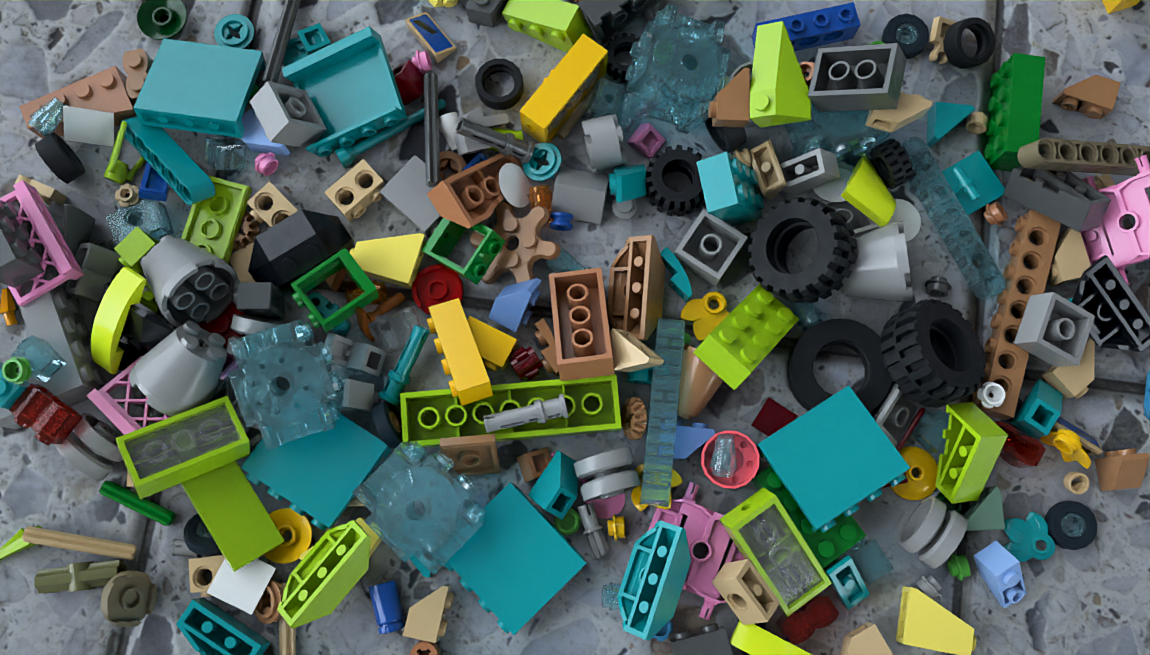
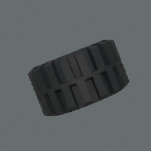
[646,145,705,217]

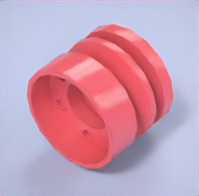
[700,430,759,489]

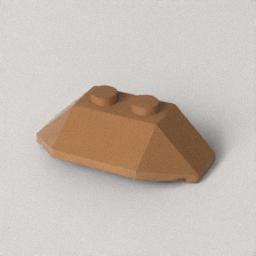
[607,235,665,340]

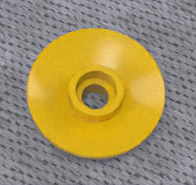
[890,446,938,500]
[264,508,312,564]

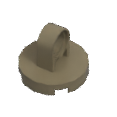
[101,570,157,628]

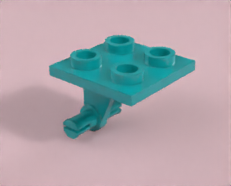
[935,150,1005,218]

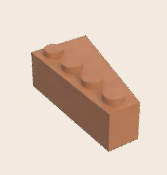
[19,66,137,139]

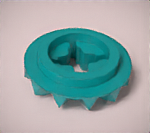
[214,14,255,49]
[523,142,563,183]

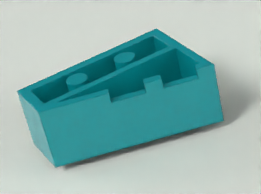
[176,597,271,655]

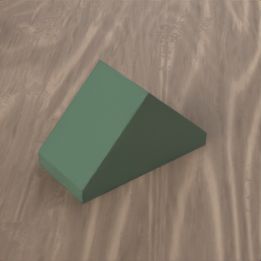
[962,486,1005,531]

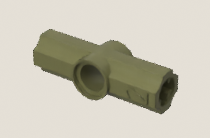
[34,560,127,594]

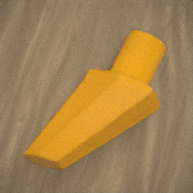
[0,287,18,326]

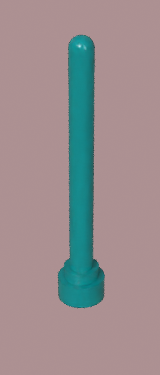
[334,99,446,168]

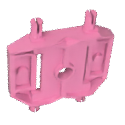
[1080,155,1150,285]
[648,482,745,621]

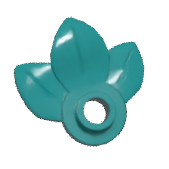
[1004,511,1055,562]

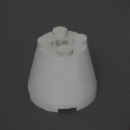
[840,221,914,302]
[140,235,238,328]
[129,321,227,417]

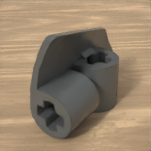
[63,204,95,281]

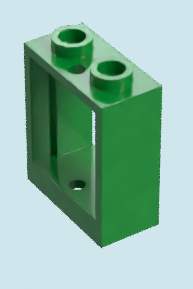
[422,218,506,285]
[291,248,379,333]

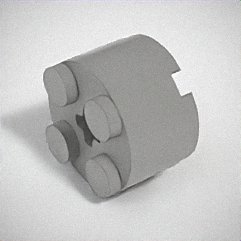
[581,114,627,172]

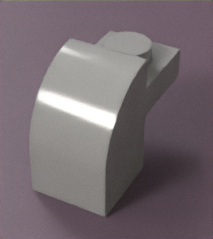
[454,107,509,156]
[320,333,387,377]

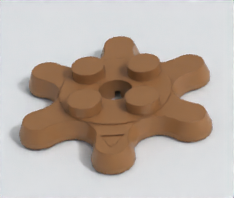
[470,201,561,285]

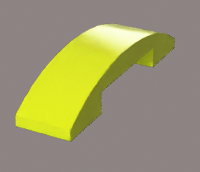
[91,267,147,375]
[729,620,812,655]

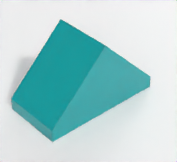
[926,102,976,148]

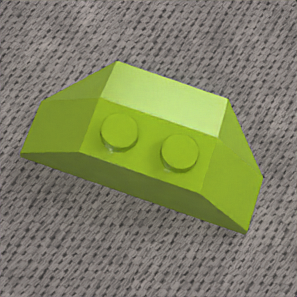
[277,520,371,628]

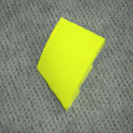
[840,154,896,227]

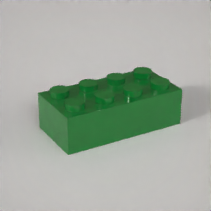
[984,53,1045,172]
[751,465,867,568]

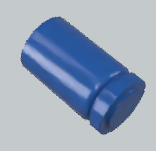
[368,580,406,634]

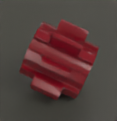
[509,346,543,380]

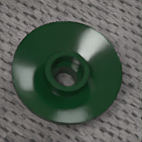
[137,0,188,40]

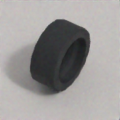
[943,17,995,69]
[475,59,524,110]
[703,109,747,153]
[35,132,85,184]

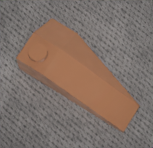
[427,153,524,229]

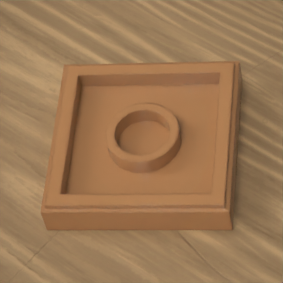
[440,434,501,478]

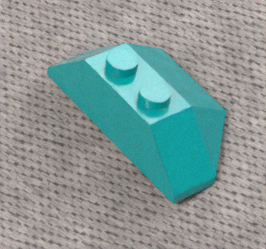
[617,520,691,641]

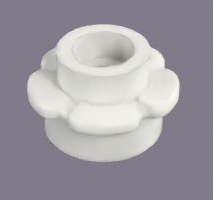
[977,382,1005,408]

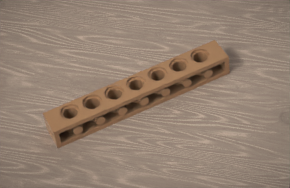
[972,209,1061,420]

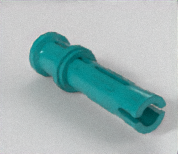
[378,324,430,405]

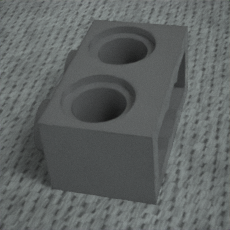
[234,282,286,319]

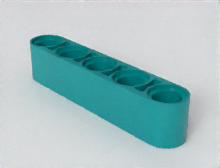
[121,116,215,205]

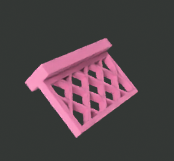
[0,180,84,307]
[86,356,170,435]

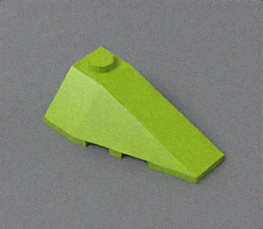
[750,21,812,128]

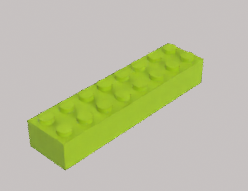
[400,374,622,450]

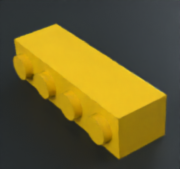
[426,298,493,406]

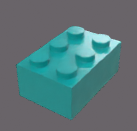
[697,152,764,226]

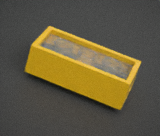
[519,33,608,143]

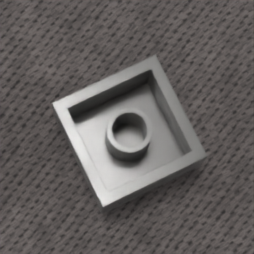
[249,81,327,148]
[674,209,748,287]
[1014,292,1095,367]

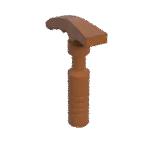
[355,292,405,342]

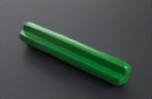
[99,481,176,526]

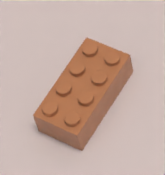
[549,268,615,381]

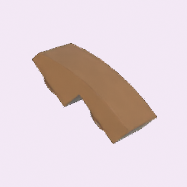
[534,318,559,377]

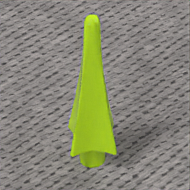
[0,525,42,561]

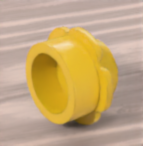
[608,514,626,541]

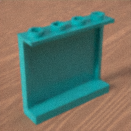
[282,26,407,157]
[133,38,266,138]
[756,385,910,533]
[241,387,392,531]
[439,482,589,635]

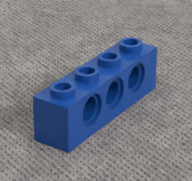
[751,2,861,52]

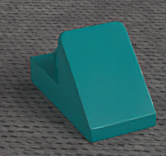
[824,555,870,610]

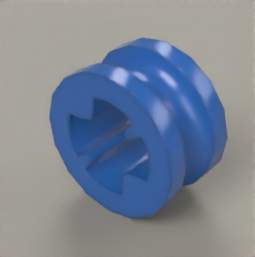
[550,212,573,231]

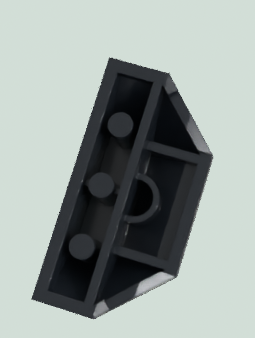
[248,209,352,287]
[1071,255,1150,352]
[104,282,177,352]

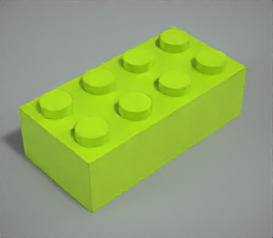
[693,284,799,390]

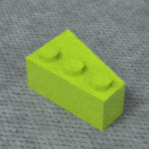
[502,0,593,53]
[935,402,1008,504]

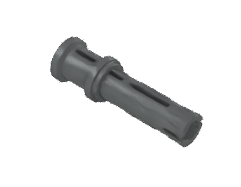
[456,117,534,164]

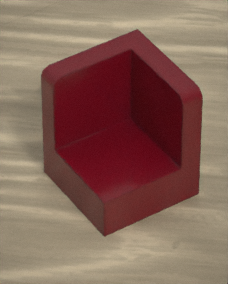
[392,59,424,105]

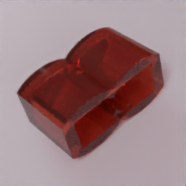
[9,383,83,445]
[995,421,1046,468]
[776,594,839,644]

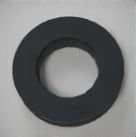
[786,318,892,412]

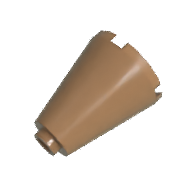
[673,343,723,420]

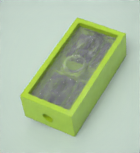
[115,396,250,500]
[719,487,832,617]

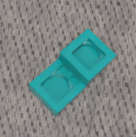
[283,23,331,67]
[660,247,692,303]

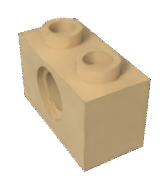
[712,559,780,625]

